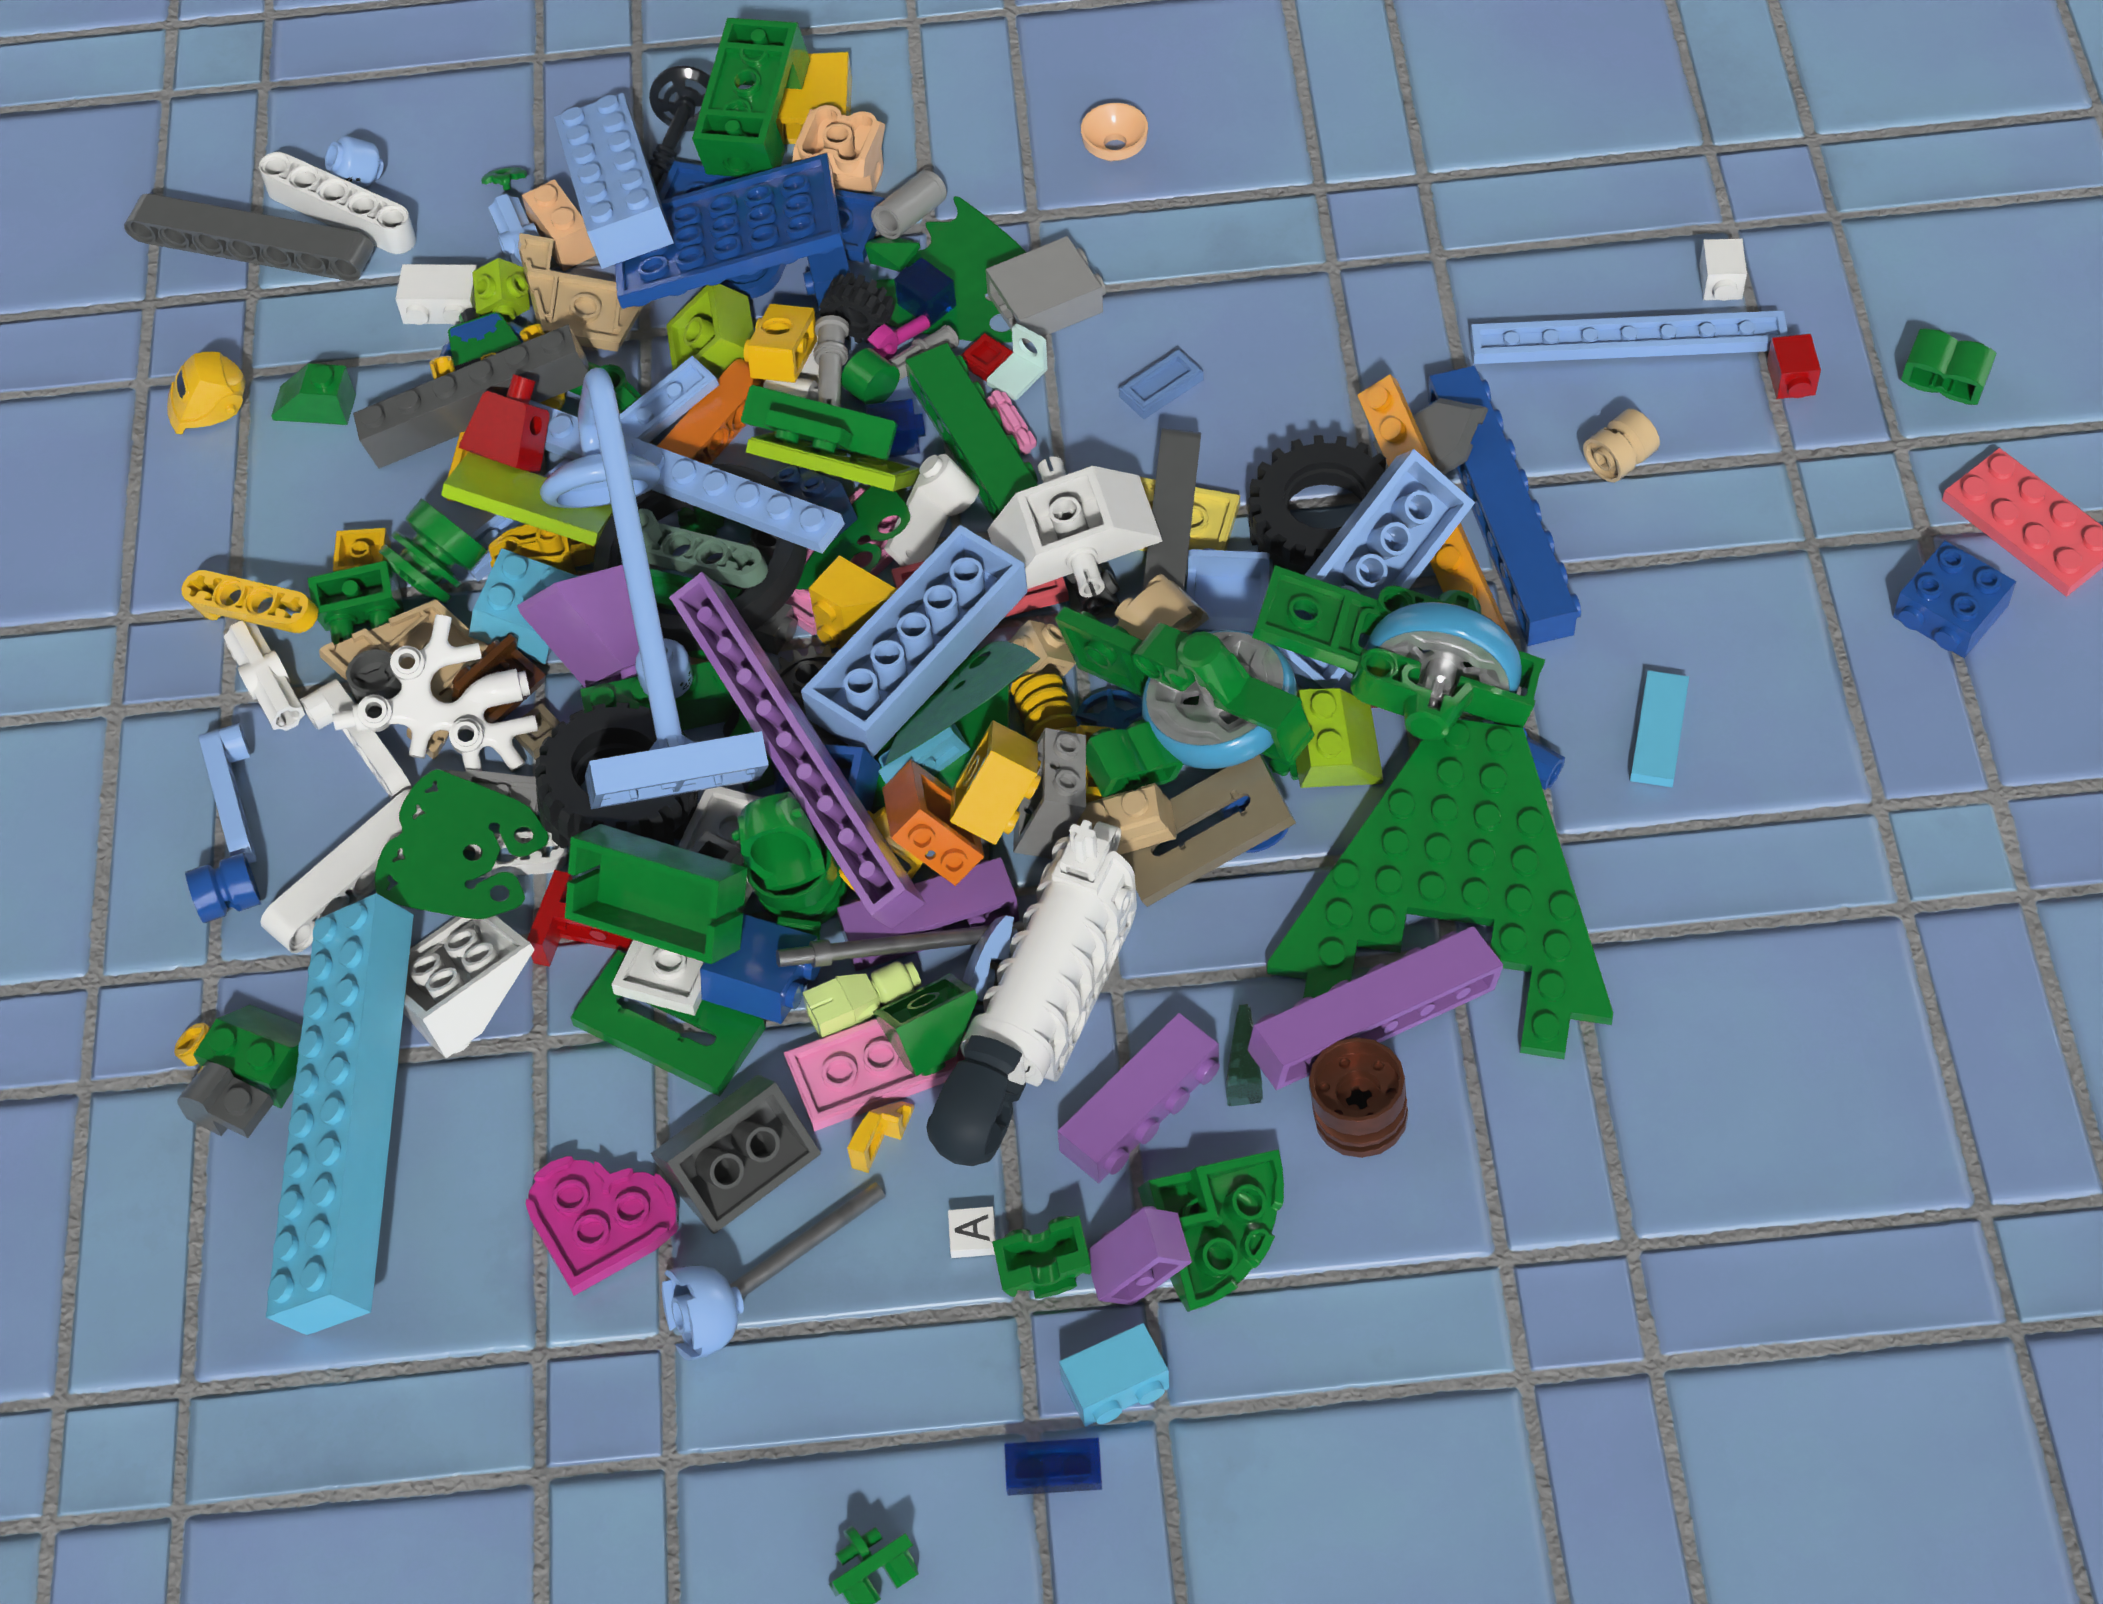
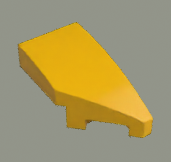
[847,1101,915,1173]

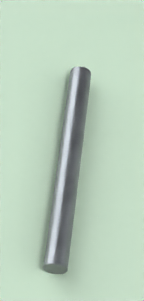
[730,1182,885,1298]

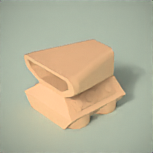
[792,105,885,193]

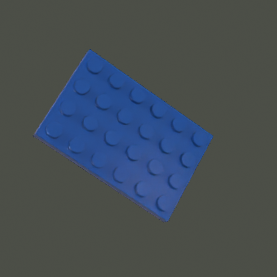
[615,153,844,309]

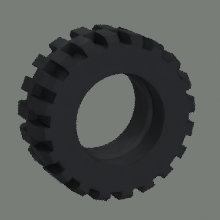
[535,703,698,853]

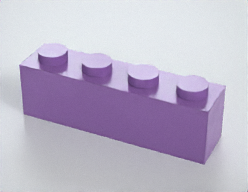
[837,857,1020,971]
[1057,1013,1220,1183]

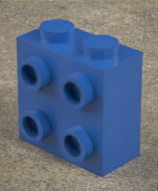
[1893,540,2016,658]
[700,914,821,1024]

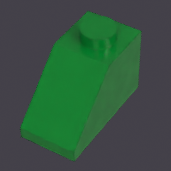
[271,363,356,425]

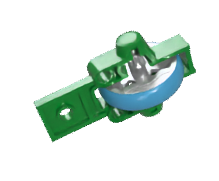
[1252,565,1545,741]
[1055,606,1314,769]

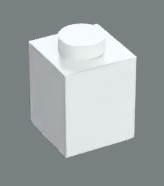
[1699,239,1747,301]

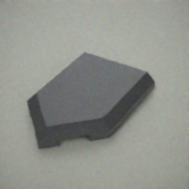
[1373,398,1488,475]

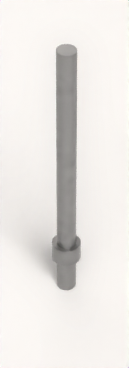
[776,921,1024,968]

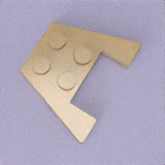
[518,233,645,352]
[319,599,488,760]

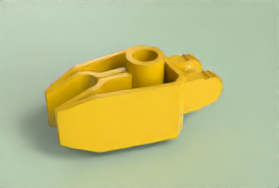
[488,524,597,575]

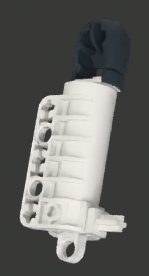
[926,820,1137,1166]

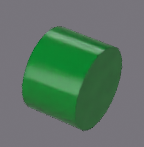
[841,348,900,408]

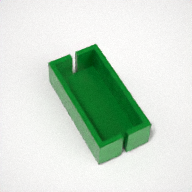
[565,824,748,964]

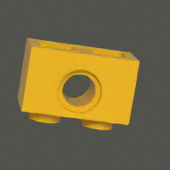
[743,304,817,383]

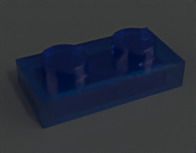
[1004,1437,1102,1496]

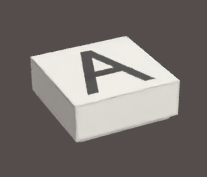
[948,1206,996,1258]

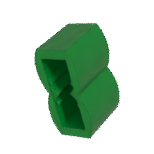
[1901,329,1997,405]
[1086,719,1184,797]

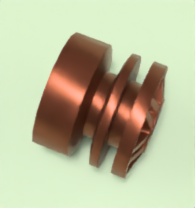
[1309,1037,1408,1158]

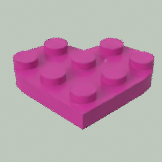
[525,1156,679,1296]

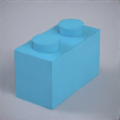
[1059,1323,1169,1427]

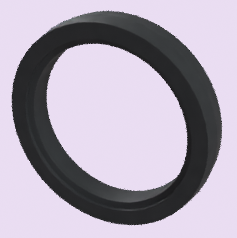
[593,464,807,651]

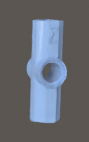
[488,194,551,292]

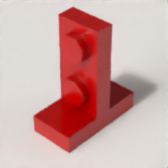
[527,870,633,967]

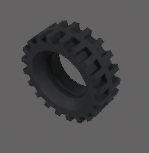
[1249,435,1386,575]

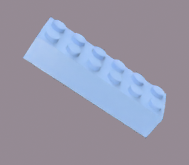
[554,93,674,269]
[1276,449,1475,689]
[801,525,1028,757]

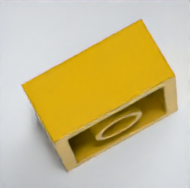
[333,528,391,572]

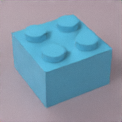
[469,548,578,664]

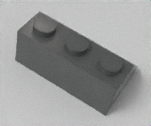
[650,1075,821,1234]

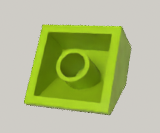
[666,284,754,379]
[1296,688,1384,788]

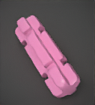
[986,390,1037,455]

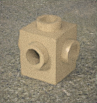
[1008,620,1076,679]

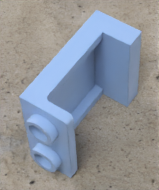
[1186,548,1270,635]

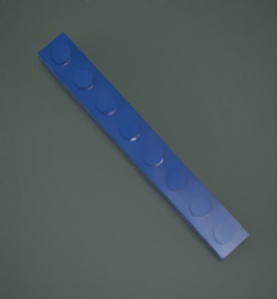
[1428,365,1581,646]

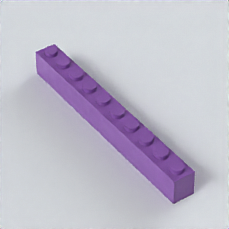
[669,572,926,929]

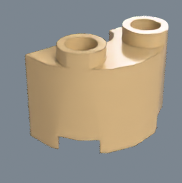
[1115,574,1209,640]

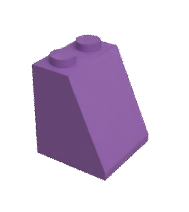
[517,565,639,688]

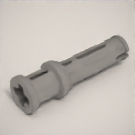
[813,315,849,407]

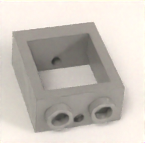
[1013,728,1086,859]

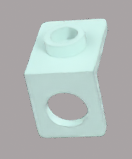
[987,323,1048,400]

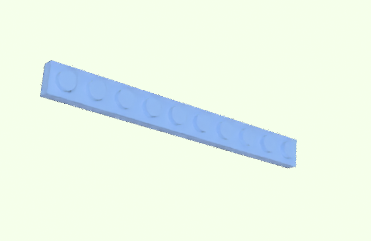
[529,400,845,554]

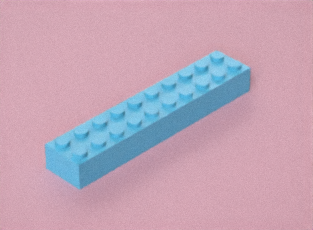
[266,893,414,1335]

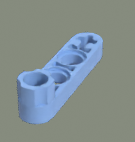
[199,723,257,864]

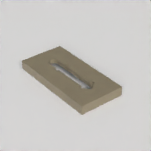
[1121,754,1296,907]

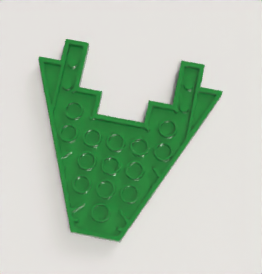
[1267,719,1614,1059]

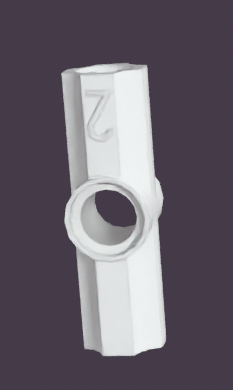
[223,620,305,731]

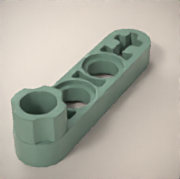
[638,509,768,588]

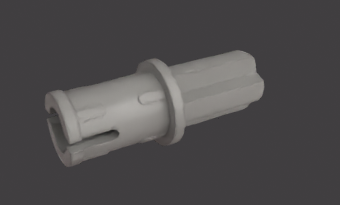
[889,325,959,380]

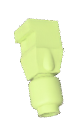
[802,961,922,1039]

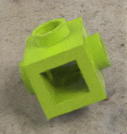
[472,258,530,322]

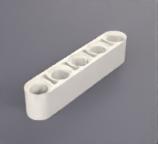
[259,152,416,254]
[260,789,425,953]

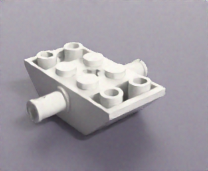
[987,457,1162,597]

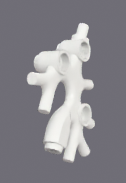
[332,615,538,772]

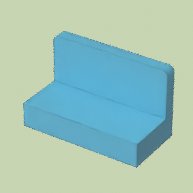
[878,723,970,784]

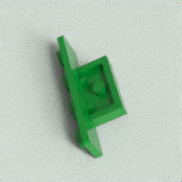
[741,385,898,460]

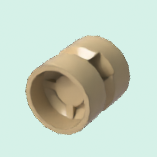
[1583,408,1660,483]

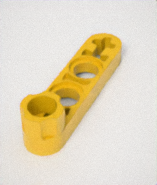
[181,570,318,633]

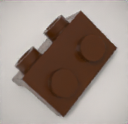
[452,634,546,723]

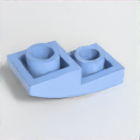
[963,916,1018,1003]

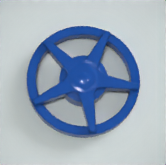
[1075,689,1142,730]

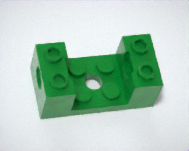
[692,18,810,177]

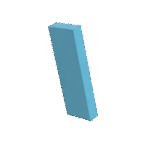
[1630,670,1689,788]

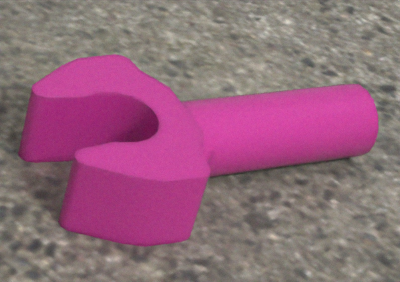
[867,315,930,361]

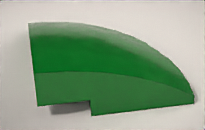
[1137,1149,1284,1312]

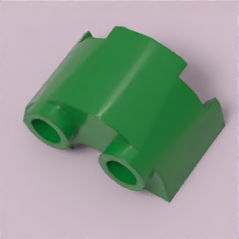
[992,1215,1091,1299]

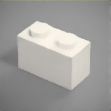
[395,264,478,325]

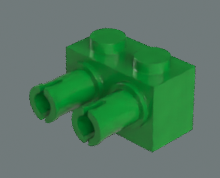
[307,560,404,645]

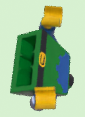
[429,308,545,380]

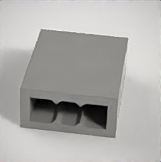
[986,236,1106,344]

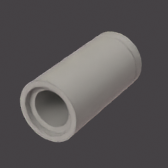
[871,170,947,239]

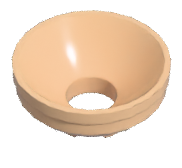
[1081,103,1148,162]

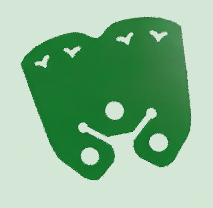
[375,769,549,919]

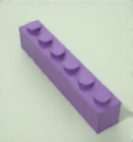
[1247,926,1504,1091]

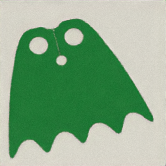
[876,196,1027,343]

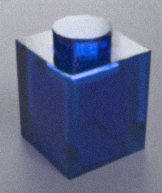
[894,257,956,327]
[866,398,926,458]

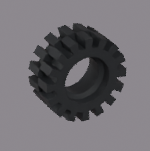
[819,273,895,343]

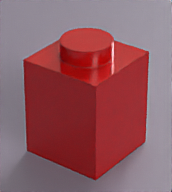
[1767,334,1821,399]

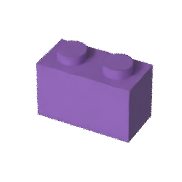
[1087,1206,1192,1306]

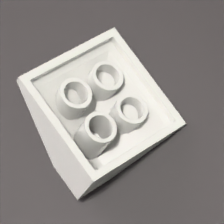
[403,916,534,1058]

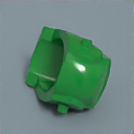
[731,791,826,892]

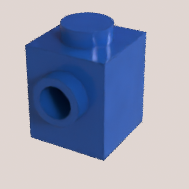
[803,246,850,309]

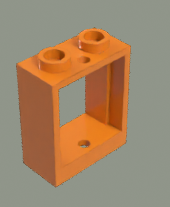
[882,759,984,886]

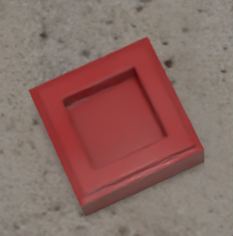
[961,333,1013,382]

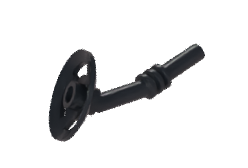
[648,66,710,188]

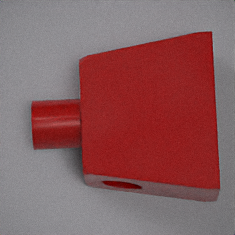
[458,374,550,474]

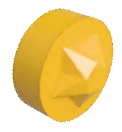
[174,1023,211,1066]

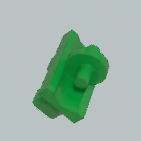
[828,1526,919,1604]

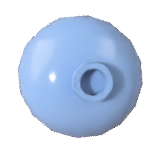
[662,1265,744,1361]

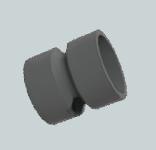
[346,649,402,718]

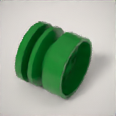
[378,498,488,604]
[744,822,848,924]

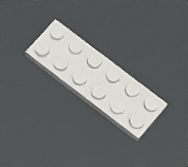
[612,787,760,1016]

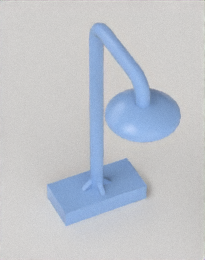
[540,368,769,809]

